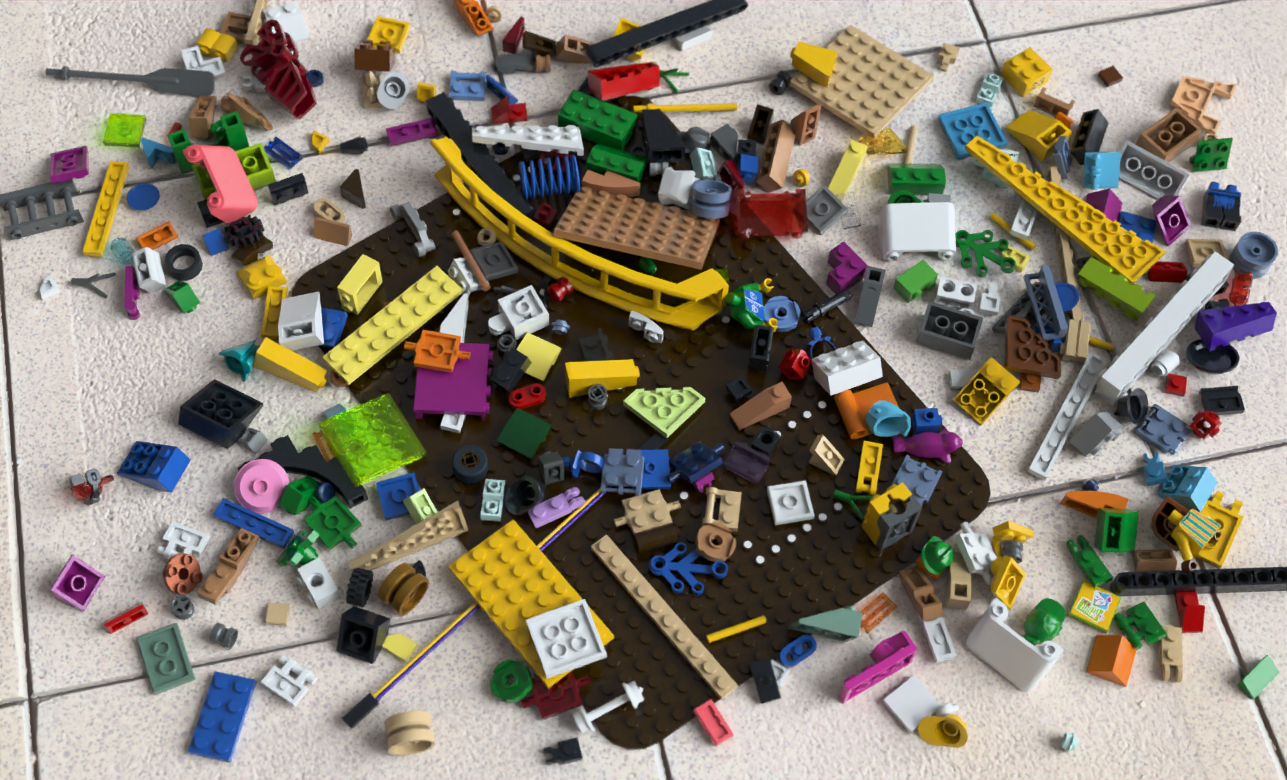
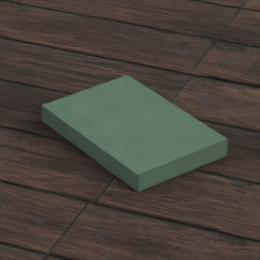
[136,622,196,695]

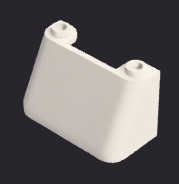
[877,202,956,262]
[966,598,1064,692]

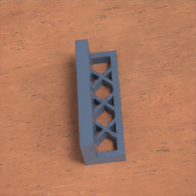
[1023,265,1068,340]

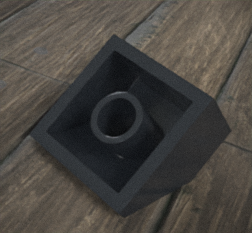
[336,606,390,664]

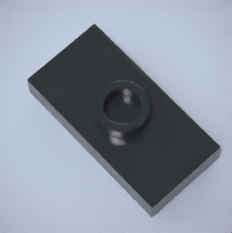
[750,657,781,704]

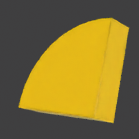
[311,131,330,154]

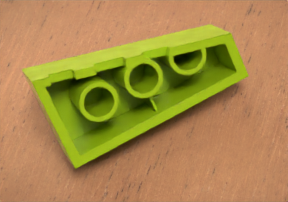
[1076,257,1156,321]

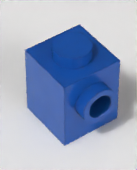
[737,154,758,184]
[911,408,942,435]

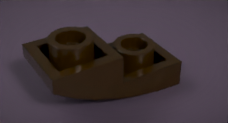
[231,235,273,266]

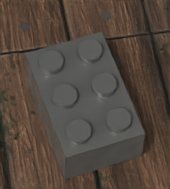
[916,301,983,360]

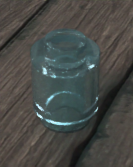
[110,238,135,265]

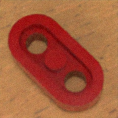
[509,383,546,410]

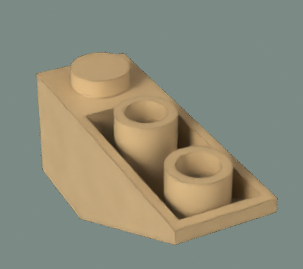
[946,551,972,610]

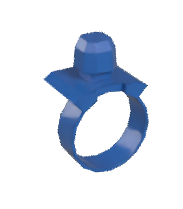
[804,327,836,360]
[562,450,604,479]

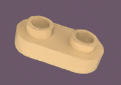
[314,198,345,224]

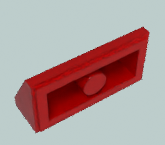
[1147,261,1188,283]
[104,602,149,634]

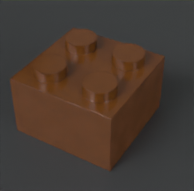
[355,40,395,72]

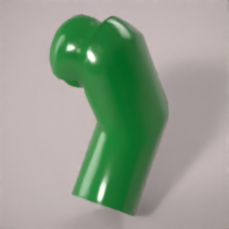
[639,256,657,274]

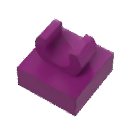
[691,472,714,493]

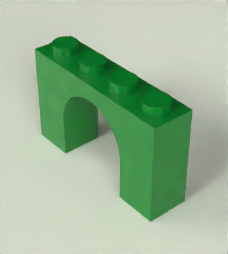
[167,111,249,174]

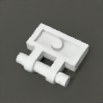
[157,521,210,560]
[261,656,317,707]

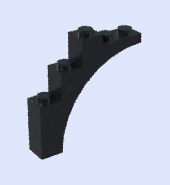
[237,435,368,509]

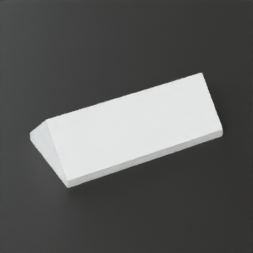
[1119,140,1190,199]

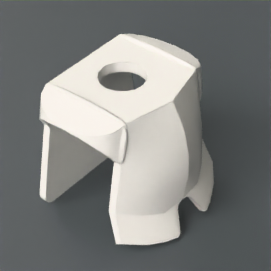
[658,167,700,210]

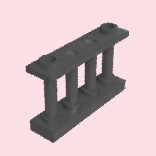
[0,179,84,240]

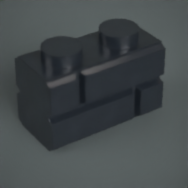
[748,325,774,371]

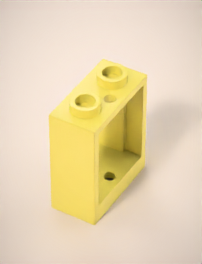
[337,254,383,315]

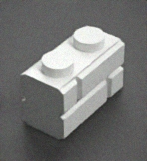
[132,247,166,293]

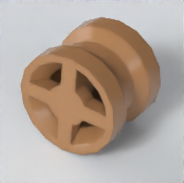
[536,55,551,72]

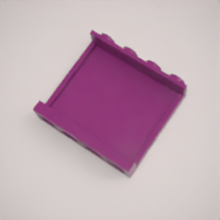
[414,343,493,421]

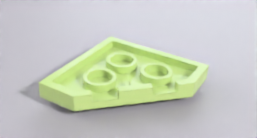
[623,387,705,438]

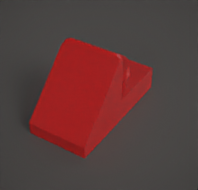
[491,96,528,124]
[1174,592,1205,633]

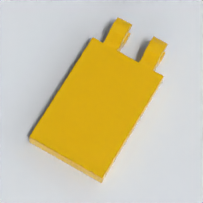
[1196,490,1243,569]

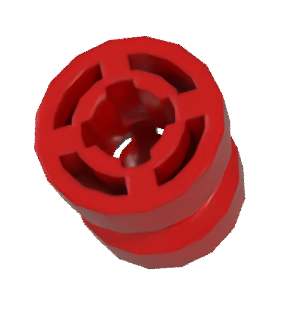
[547,276,574,302]

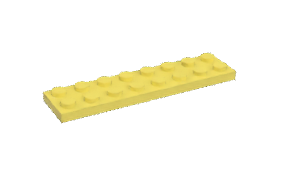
[322,266,463,385]

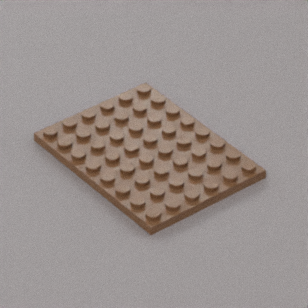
[553,186,720,270]

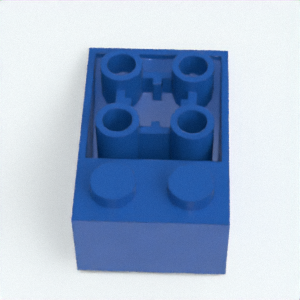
[117,441,191,493]

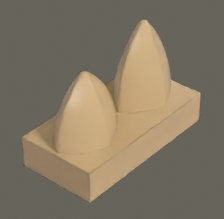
[362,71,382,108]

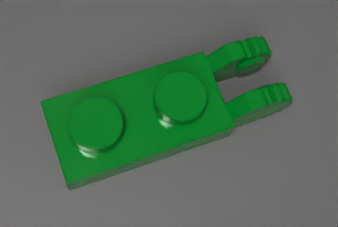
[1066,535,1113,588]

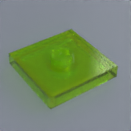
[103,113,146,148]

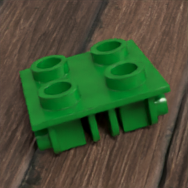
[1189,138,1233,172]

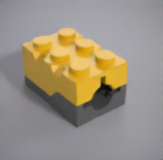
[861,482,922,551]

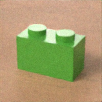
[893,260,938,303]

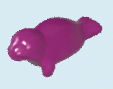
[893,430,963,463]

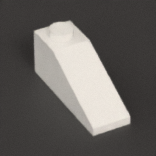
[440,294,469,343]

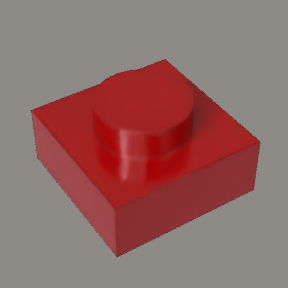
[1164,373,1187,397]

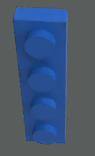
[213,498,294,549]

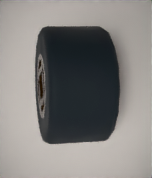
[452,445,488,484]

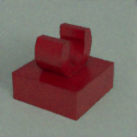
[533,203,558,228]

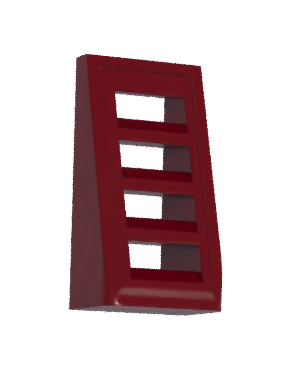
[502,16,525,54]
[537,151,577,174]
[717,161,745,199]

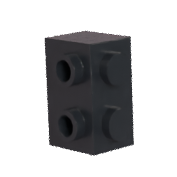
[490,347,532,394]

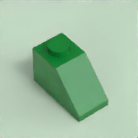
[164,280,200,313]
[279,476,320,515]

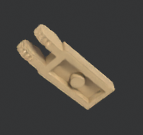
[1159,625,1183,683]

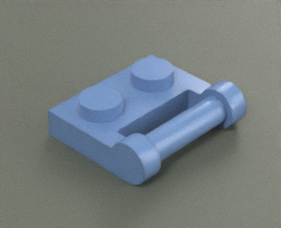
[449,71,486,101]

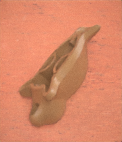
[221,92,273,131]

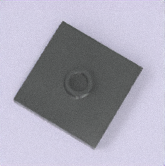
[469,242,518,281]

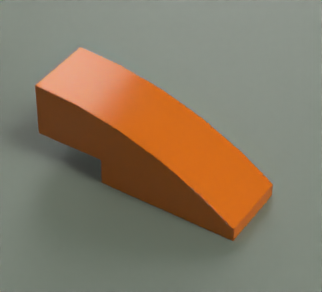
[1061,491,1129,518]

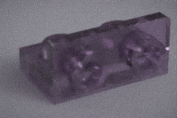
[723,441,770,485]

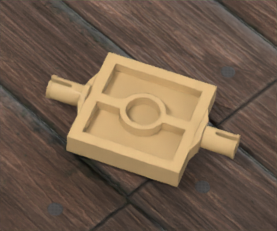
[614,489,681,534]

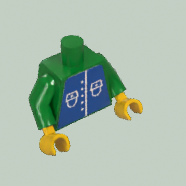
[726,278,778,332]

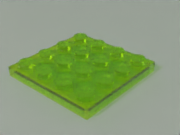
[319,393,426,487]

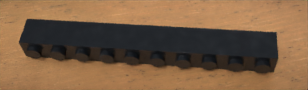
[425,92,534,230]

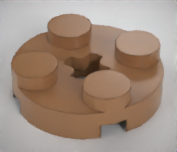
[695,522,736,562]

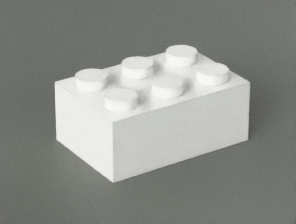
[812,341,883,396]

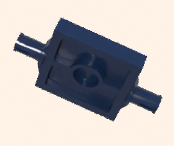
[666,441,725,483]

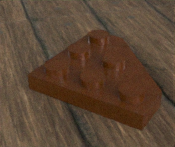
[1004,315,1061,379]

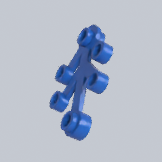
[649,542,728,596]

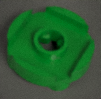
[490,660,533,703]

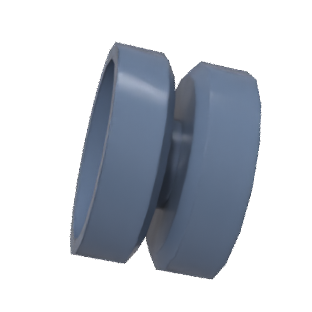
[689,180,732,219]
[1230,231,1278,279]

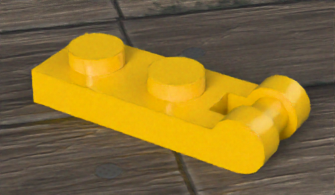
[855,441,883,496]

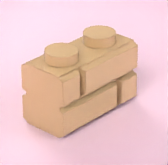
[1059,319,1091,363]

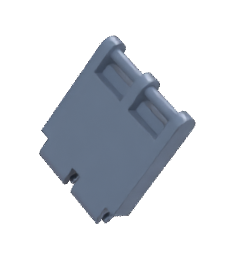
[1134,404,1191,455]
[601,448,645,495]
[891,455,943,506]

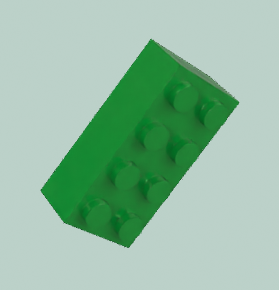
[558,89,637,150]

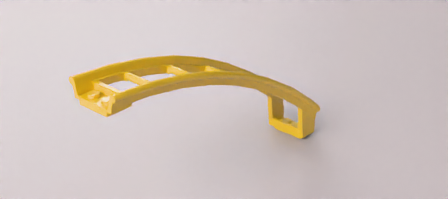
[430,136,729,330]

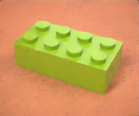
[191,143,276,200]

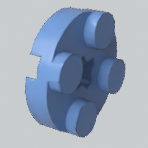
[764,296,800,332]

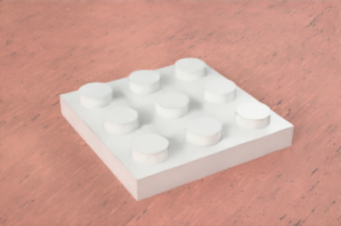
[526,599,607,679]

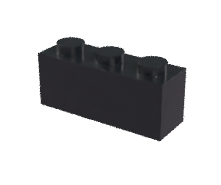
[1070,109,1109,165]

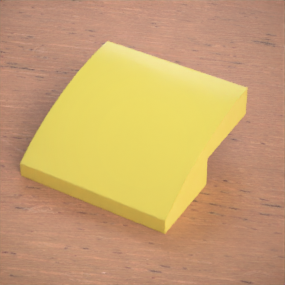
[516,332,562,381]

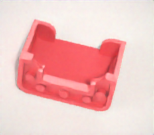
[182,145,258,225]

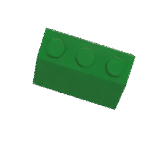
[586,143,649,183]
[887,163,946,195]

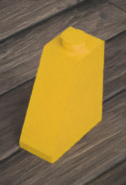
[790,41,838,88]

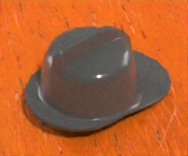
[676,127,710,153]

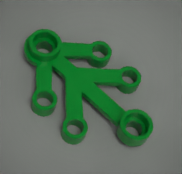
[955,230,1016,277]

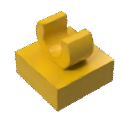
[416,82,436,102]

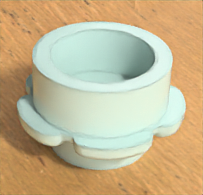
[1060,732,1078,752]

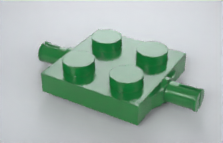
[304,496,362,550]

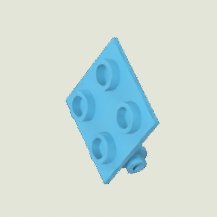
[1083,152,1121,190]

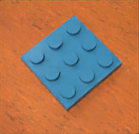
[938,103,1008,159]

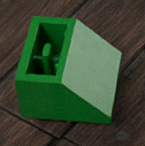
[1095,508,1139,553]

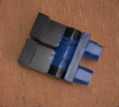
[1201,181,1241,231]

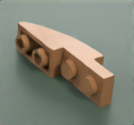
[197,528,259,605]

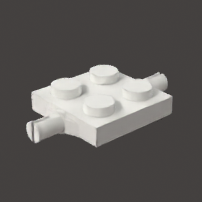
[954,522,997,586]

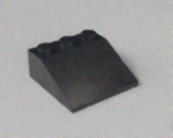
[178,379,263,449]

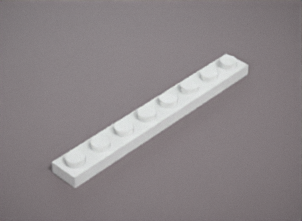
[1027,352,1108,481]

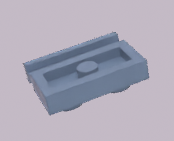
[1054,136,1072,179]

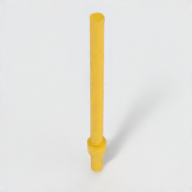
[633,103,737,113]

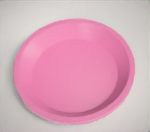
[234,459,290,513]

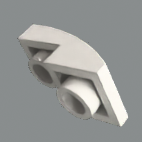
[629,311,664,344]

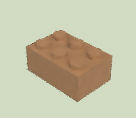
[1135,108,1202,163]

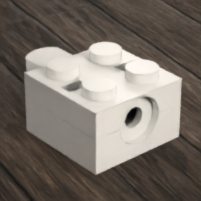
[488,285,549,340]

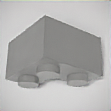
[1069,411,1124,457]

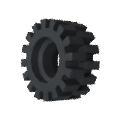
[346,567,374,607]

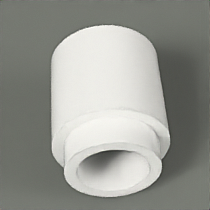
[1151,350,1180,377]

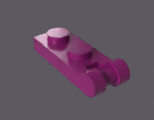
[386,118,439,146]
[124,265,140,320]

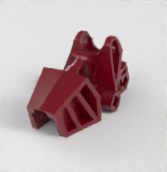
[240,19,317,120]

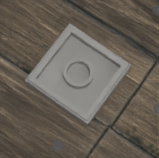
[797,185,849,235]

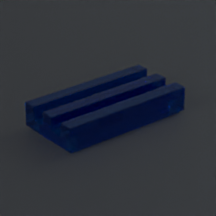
[263,137,303,170]

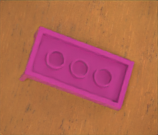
[839,631,918,703]

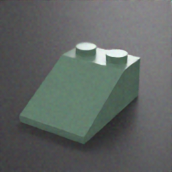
[788,606,863,642]

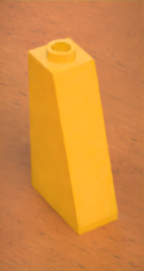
[253,337,328,392]
[565,359,640,398]

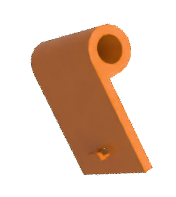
[834,382,899,439]

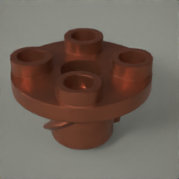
[163,553,203,595]

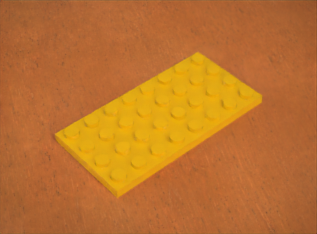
[448,520,614,688]

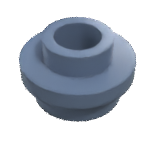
[551,320,570,335]

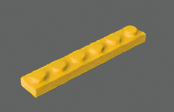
[82,161,129,257]

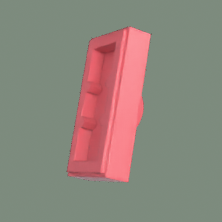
[693,699,734,747]

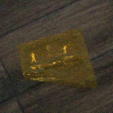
[859,127,907,155]

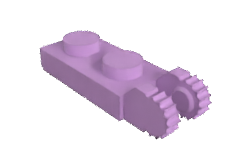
[527,487,585,528]

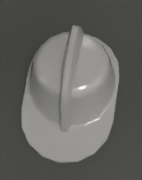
[377,71,410,109]

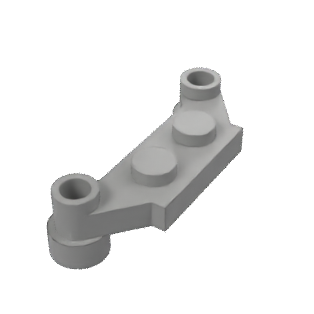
[390,202,435,257]

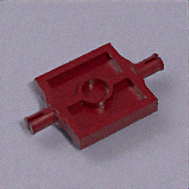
[521,671,591,720]

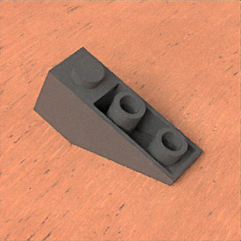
[854,266,886,327]

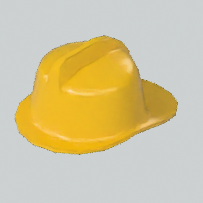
[918,714,968,748]

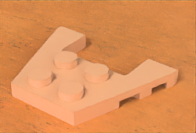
[1170,76,1237,134]

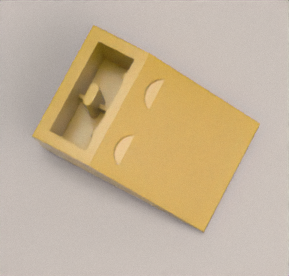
[1005,109,1072,162]
[953,357,1020,425]

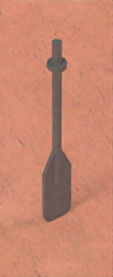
[46,66,215,96]

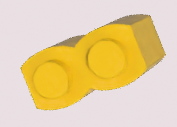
[195,28,238,62]

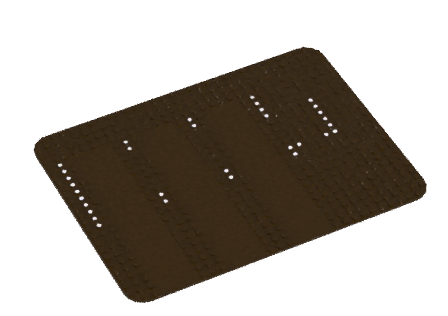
[292,96,991,750]

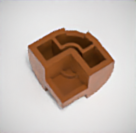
[1151,496,1190,552]

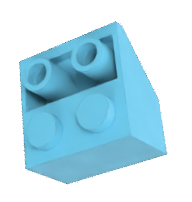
[1157,465,1217,512]

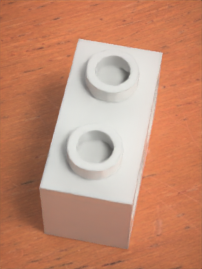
[934,277,977,310]

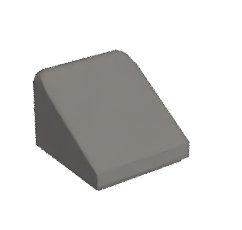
[237,427,268,454]

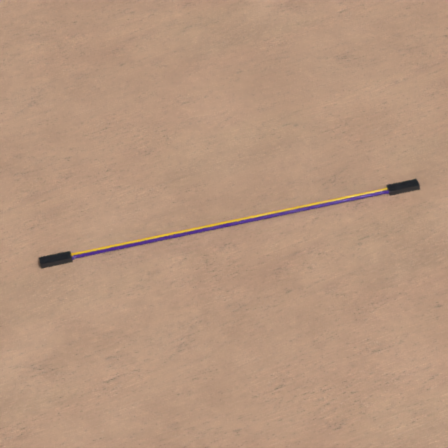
[342,432,668,729]

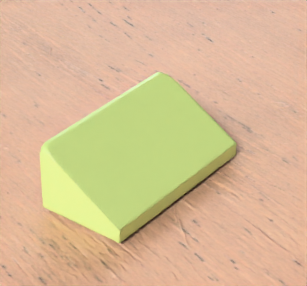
[403,489,437,524]

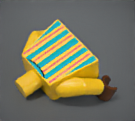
[1167,509,1221,573]

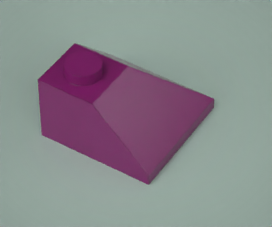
[1152,195,1192,246]

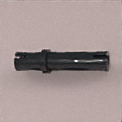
[801,289,852,324]

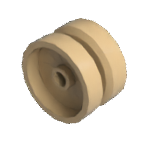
[384,710,435,756]

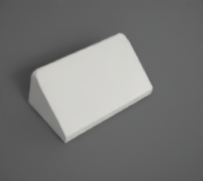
[674,26,712,51]

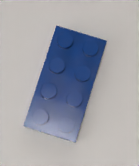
[188,671,257,763]

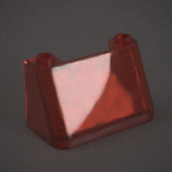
[729,189,808,239]

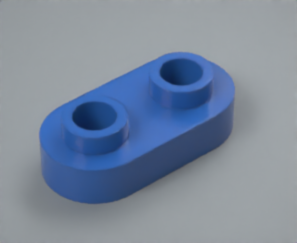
[779,635,817,668]

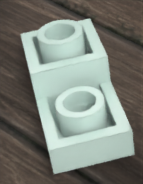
[975,72,1003,108]
[480,479,505,521]

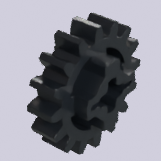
[223,215,265,248]

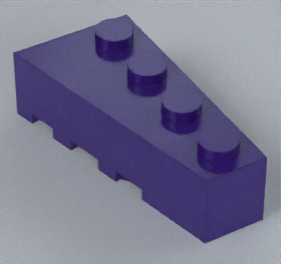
[1194,302,1277,351]

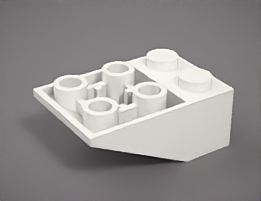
[278,291,324,351]

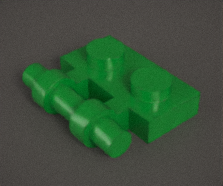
[1114,601,1166,650]

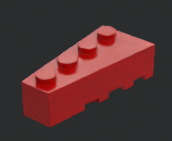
[588,62,660,100]

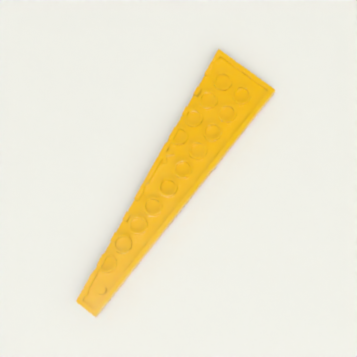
[964,136,1166,284]

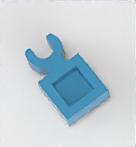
[1143,451,1168,486]

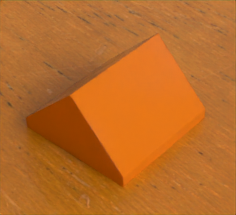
[1086,635,1136,687]

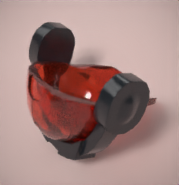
[70,469,114,505]

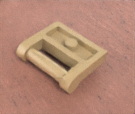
[702,487,742,532]

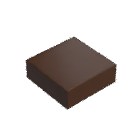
[1098,66,1123,87]

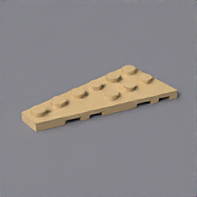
[349,501,469,572]

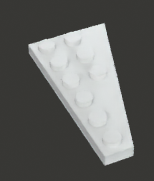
[472,125,584,156]

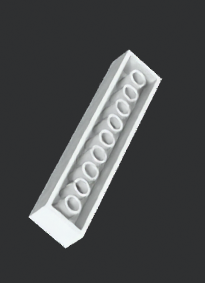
[1095,251,1234,407]

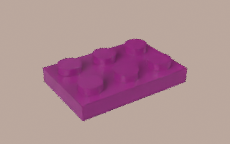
[49,145,89,183]

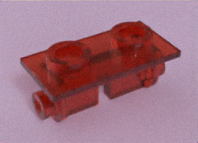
[1229,270,1254,306]

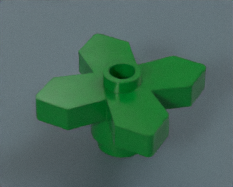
[276,529,320,567]

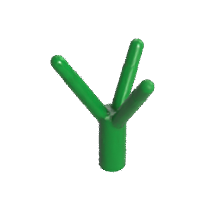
[659,68,690,93]
[833,490,874,519]

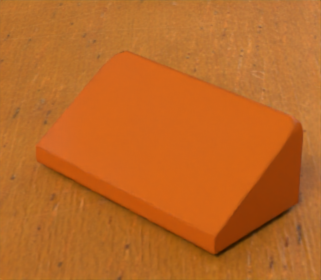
[136,221,178,250]

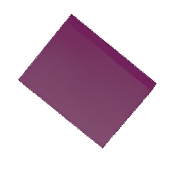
[1085,188,1123,222]
[50,555,106,612]

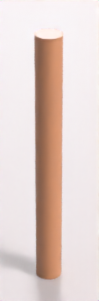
[452,231,491,291]

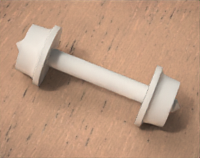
[573,681,644,733]

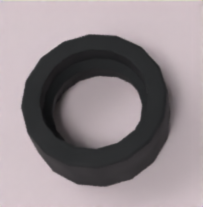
[165,244,203,281]

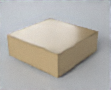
[265,603,290,626]

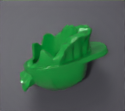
[1023,598,1066,645]

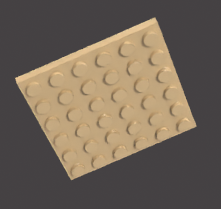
[789,24,934,139]

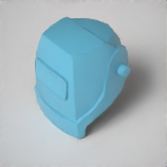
[866,400,911,437]

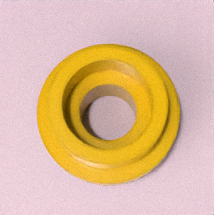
[793,169,810,187]

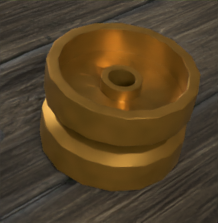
[377,562,430,616]

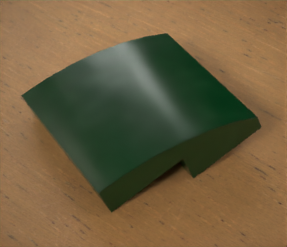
[497,408,552,459]

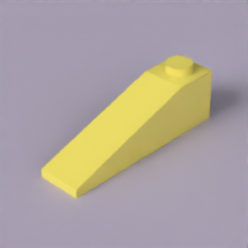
[828,140,868,202]

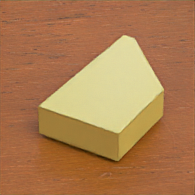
[1000,244,1030,272]
[382,633,418,662]

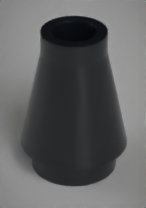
[340,136,368,154]

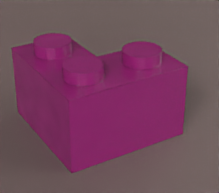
[826,241,868,294]

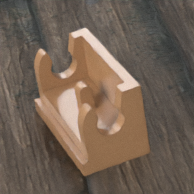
[1034,87,1075,116]

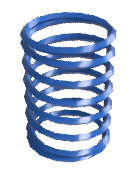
[518,154,580,201]

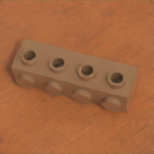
[756,120,796,193]

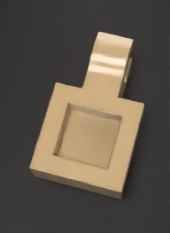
[938,43,960,71]

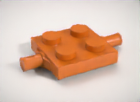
[404,330,471,373]

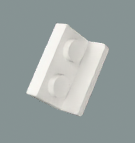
[448,257,489,297]

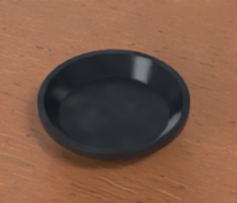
[1186,339,1240,375]

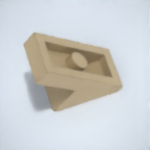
[809,435,845,475]

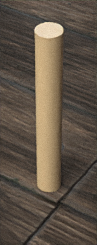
[904,126,917,164]

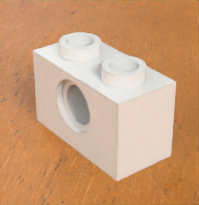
[297,557,340,609]

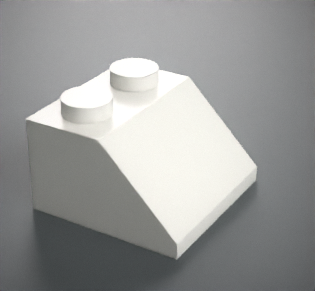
[263,1,310,46]

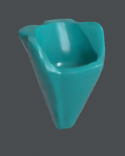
[219,340,260,382]

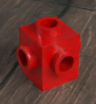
[778,349,812,380]
[1189,410,1222,439]

